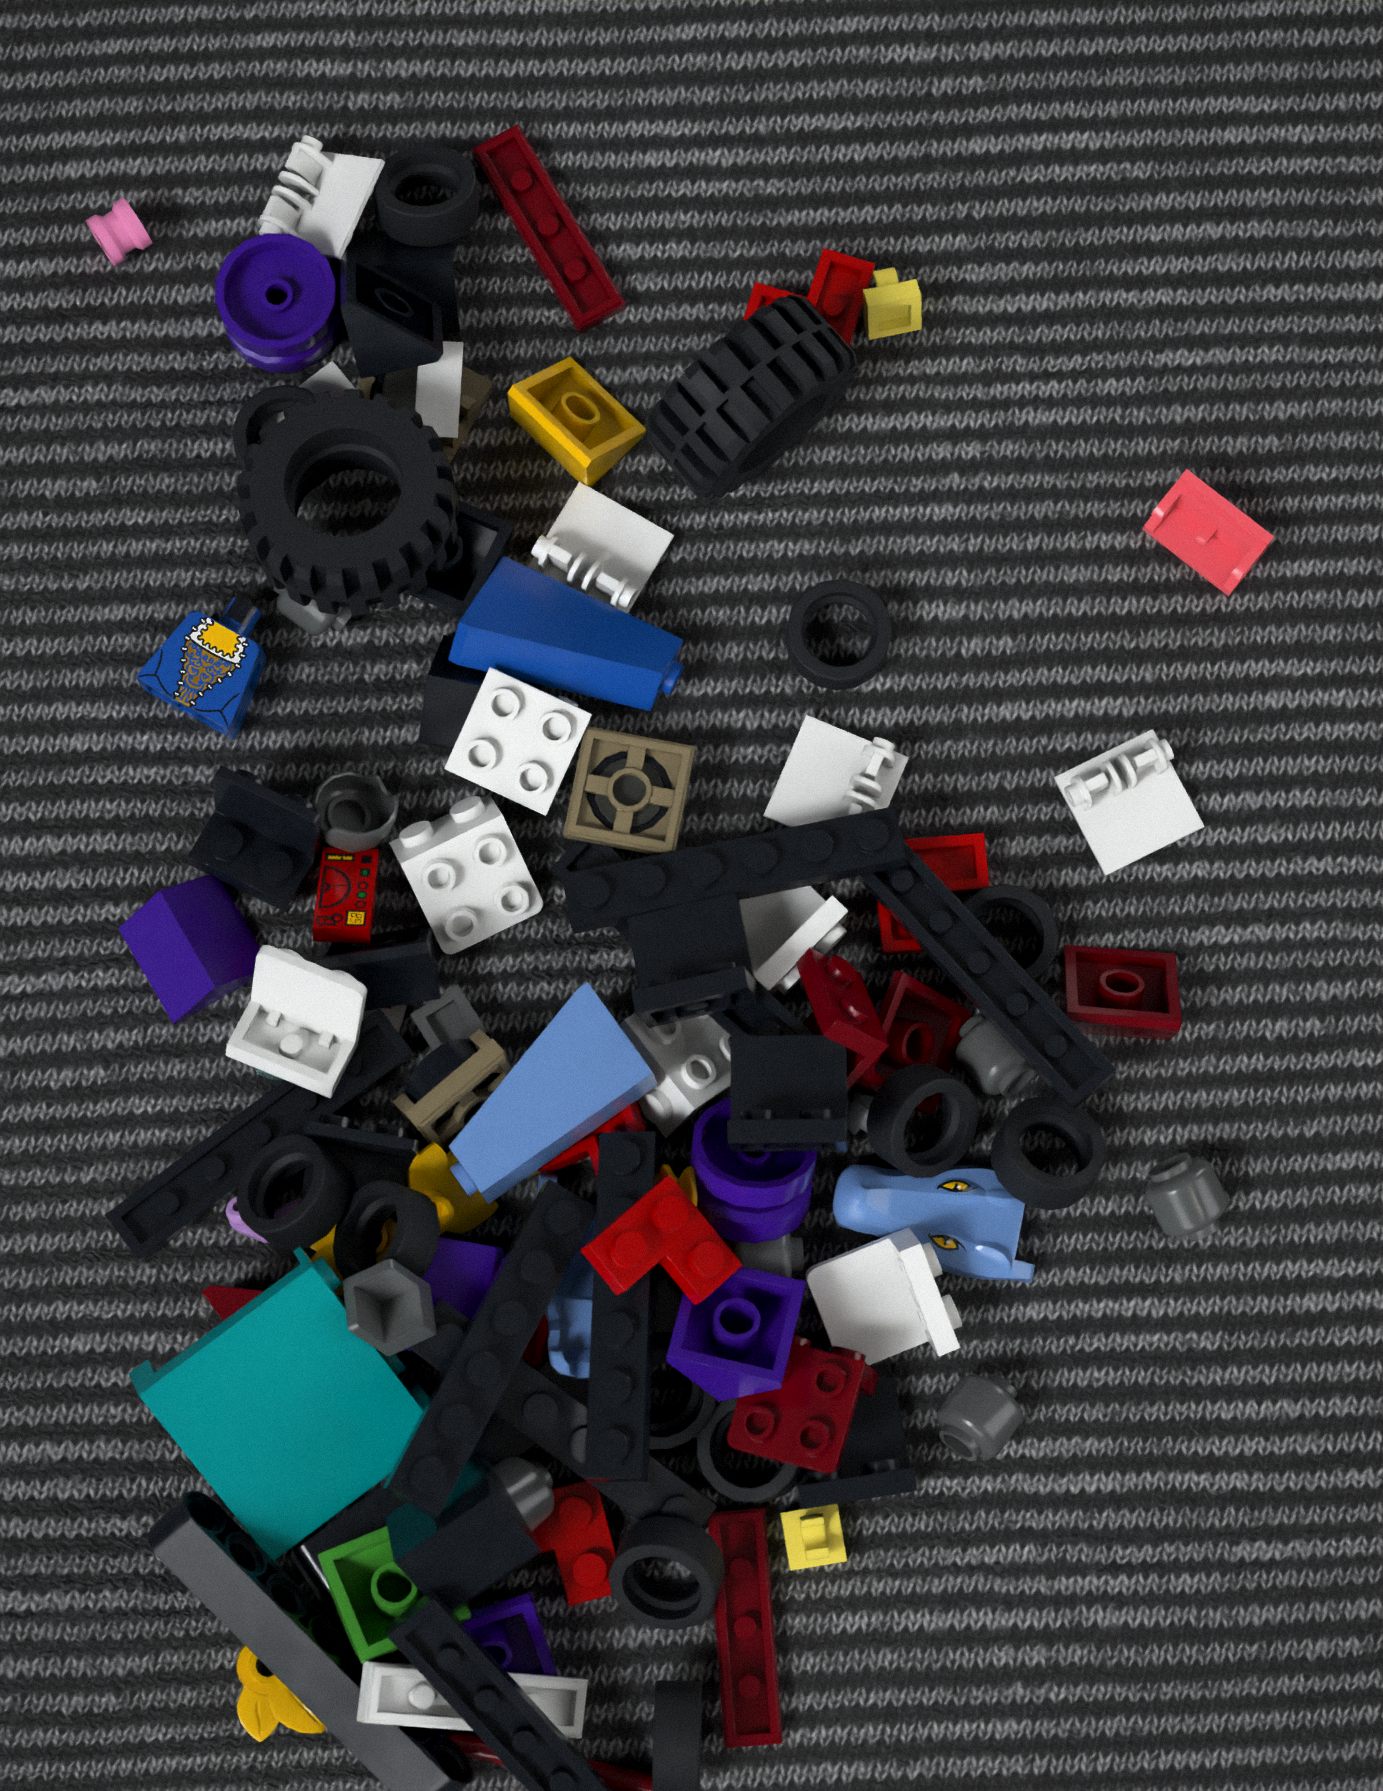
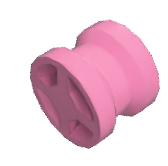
[86,197,152,267]

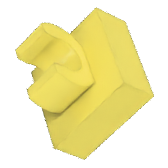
[863,267,922,340]
[780,1504,847,1571]

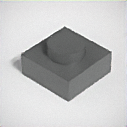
[410,984,489,1051]

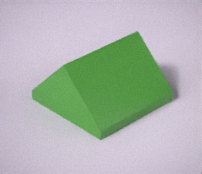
[318,1526,472,1664]

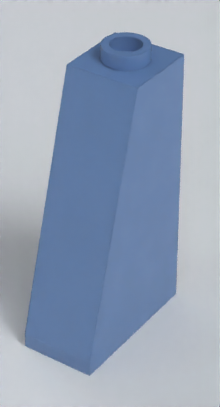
[449,982,658,1204]

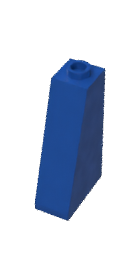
[448,556,684,711]

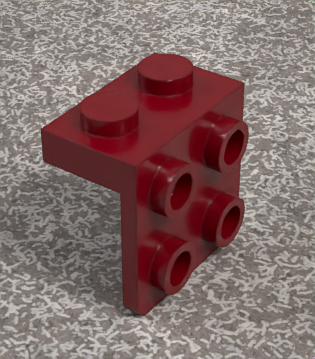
[796,947,889,1090]
[727,1335,879,1474]

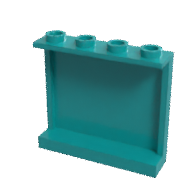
[128,1246,430,1561]

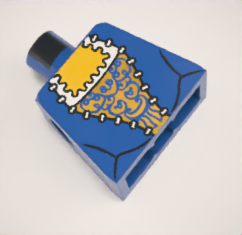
[136,597,267,741]

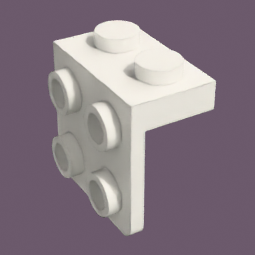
[389,794,543,954]
[739,886,848,995]
[226,945,367,1099]
[619,1013,732,1138]
[806,1227,962,1365]

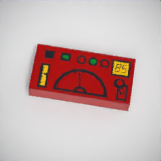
[312,847,380,943]

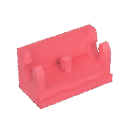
[1142,469,1274,596]

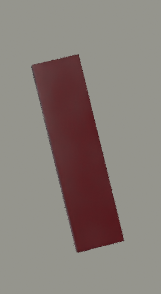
[471,124,626,335]
[708,1508,783,1748]

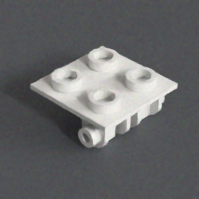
[258,135,385,259]
[528,482,674,614]
[444,667,592,816]
[763,715,909,827]
[1054,729,1205,876]

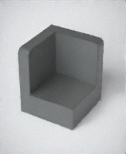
[342,1259,437,1357]

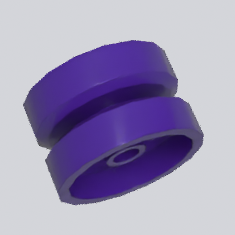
[215,233,342,373]
[690,1098,817,1243]

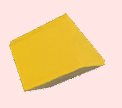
[507,356,646,488]

